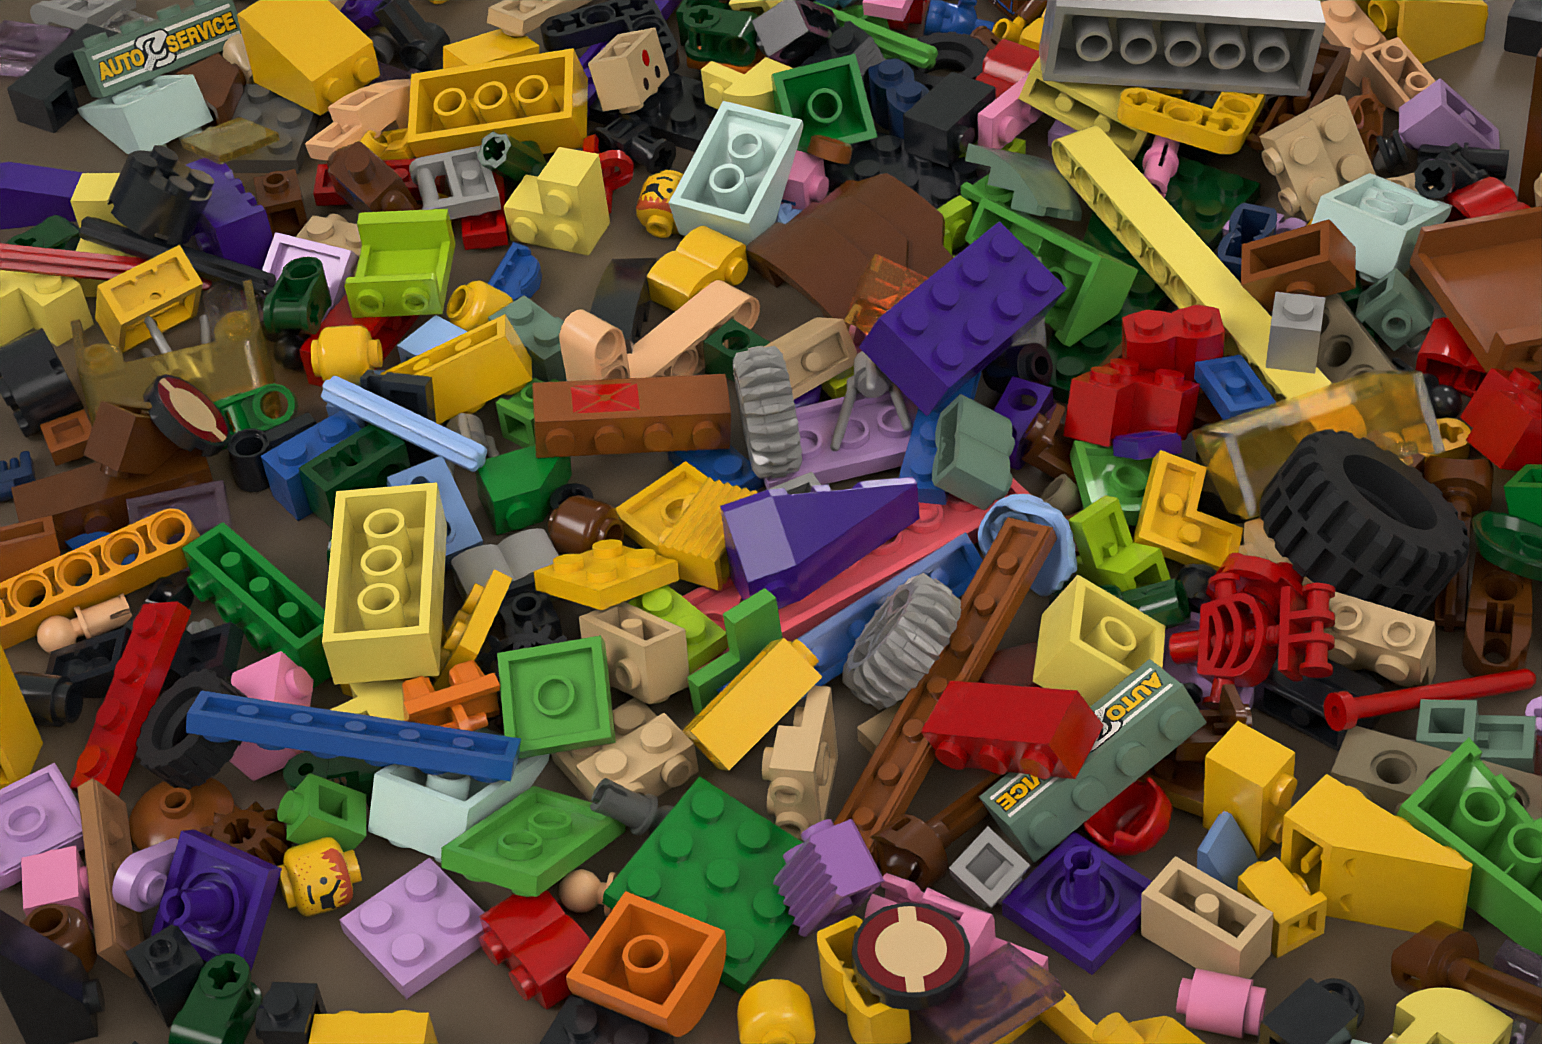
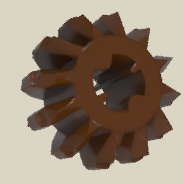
[200,801,293,866]

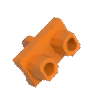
[402,660,500,731]

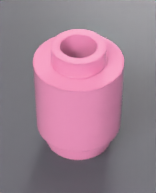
[1176,968,1267,1039]

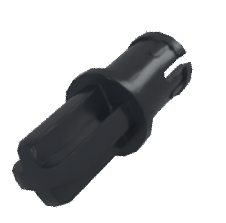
[1417,142,1509,179]

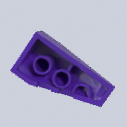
[0,162,84,230]
[720,477,920,609]

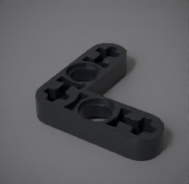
[540,0,680,74]

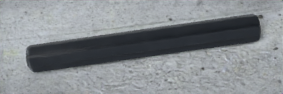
[79,216,276,297]

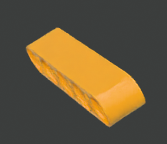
[0,508,200,650]

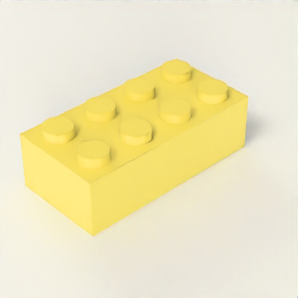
[322,482,447,685]

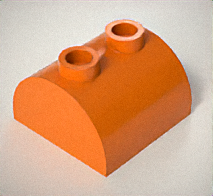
[566,891,727,1037]

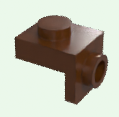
[1021,403,1081,484]
[1171,684,1252,763]

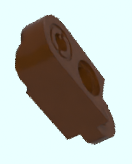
[1461,552,1532,677]

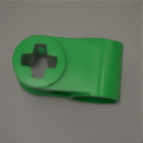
[213,383,299,451]

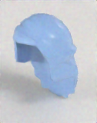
[978,494,1077,597]

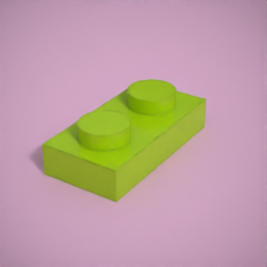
[628,585,729,674]

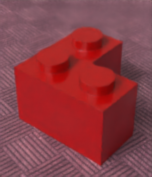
[1063,358,1200,447]
[1460,367,1542,471]

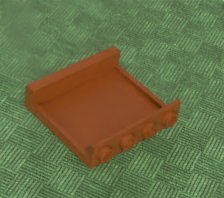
[1409,206,1542,373]

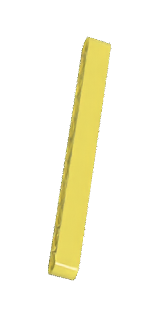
[1051,125,1366,444]

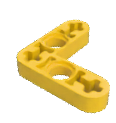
[1116,88,1267,154]

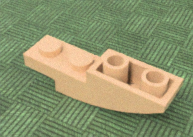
[1321,0,1435,112]
[305,79,411,161]

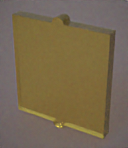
[181,117,280,164]

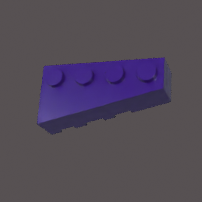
[186,153,273,296]

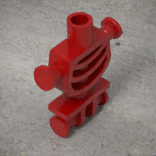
[1169,573,1335,710]

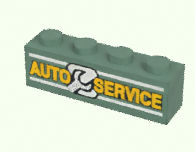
[73,0,242,98]
[979,659,1207,863]

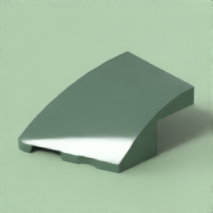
[965,143,1082,221]

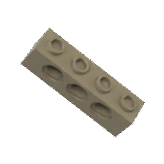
[1316,293,1431,438]
[1330,725,1542,820]

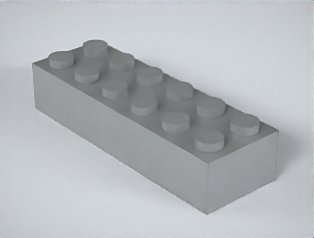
[1039,0,1326,96]

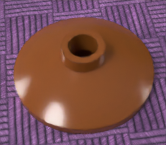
[129,777,234,851]

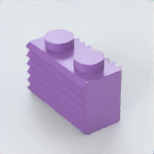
[773,819,884,937]

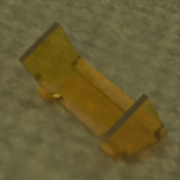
[71,279,282,432]
[1192,370,1445,519]

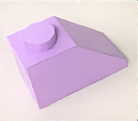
[1398,78,1500,150]

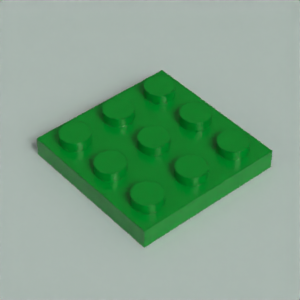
[602,776,803,995]

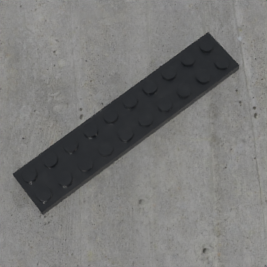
[587,73,991,209]

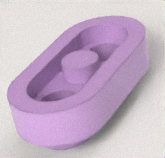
[112,838,179,912]

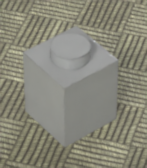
[1266,292,1325,374]

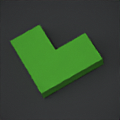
[687,588,782,715]

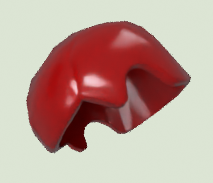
[1083,777,1173,856]

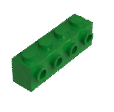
[182,522,332,688]

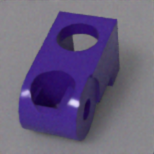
[994,376,1054,470]

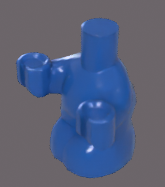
[923,0,994,36]

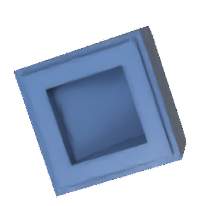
[1197,811,1258,891]

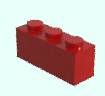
[921,681,1104,779]

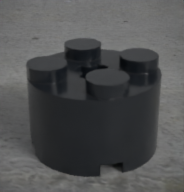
[107,145,215,245]
[0,328,84,438]

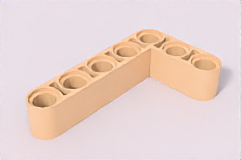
[559,280,760,381]

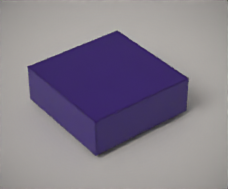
[1112,430,1182,460]

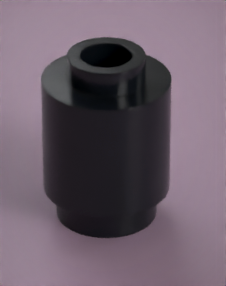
[982,343,1053,394]
[14,671,83,727]

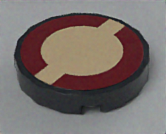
[143,374,231,457]
[851,902,970,1010]

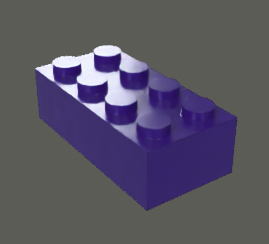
[859,221,1067,416]

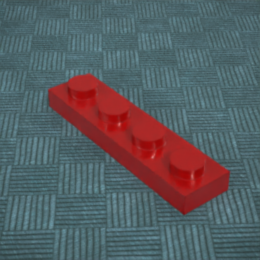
[69,601,192,797]

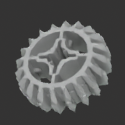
[733,345,802,479]
[842,573,961,710]

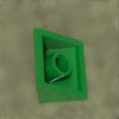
[771,54,877,154]

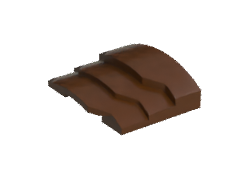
[746,173,954,332]

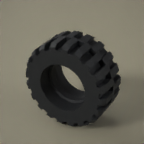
[1260,429,1469,617]

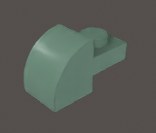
[1416,699,1537,773]

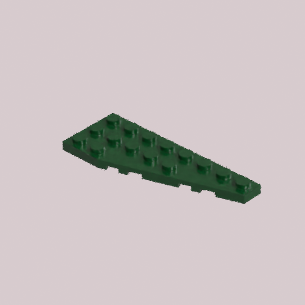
[1047,144,1261,404]

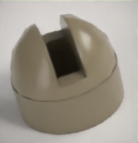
[1039,474,1082,516]

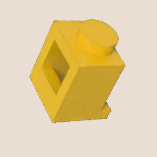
[1237,857,1327,958]

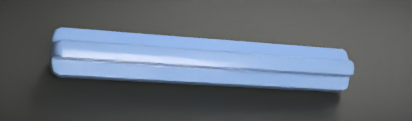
[321,376,487,472]

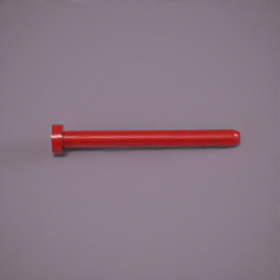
[1324,668,1536,731]

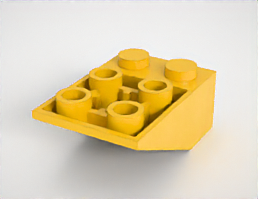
[1280,774,1473,933]

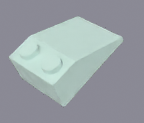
[77,74,213,154]
[669,101,804,246]
[1311,173,1453,283]
[368,728,550,863]

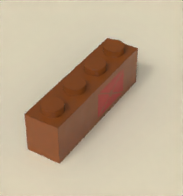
[532,374,731,458]

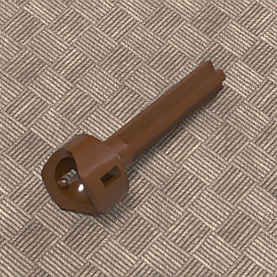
[1423,456,1494,632]
[870,772,1009,892]
[1391,920,1542,1025]

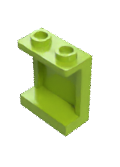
[344,209,456,318]

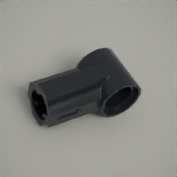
[373,0,450,74]
[227,412,317,492]

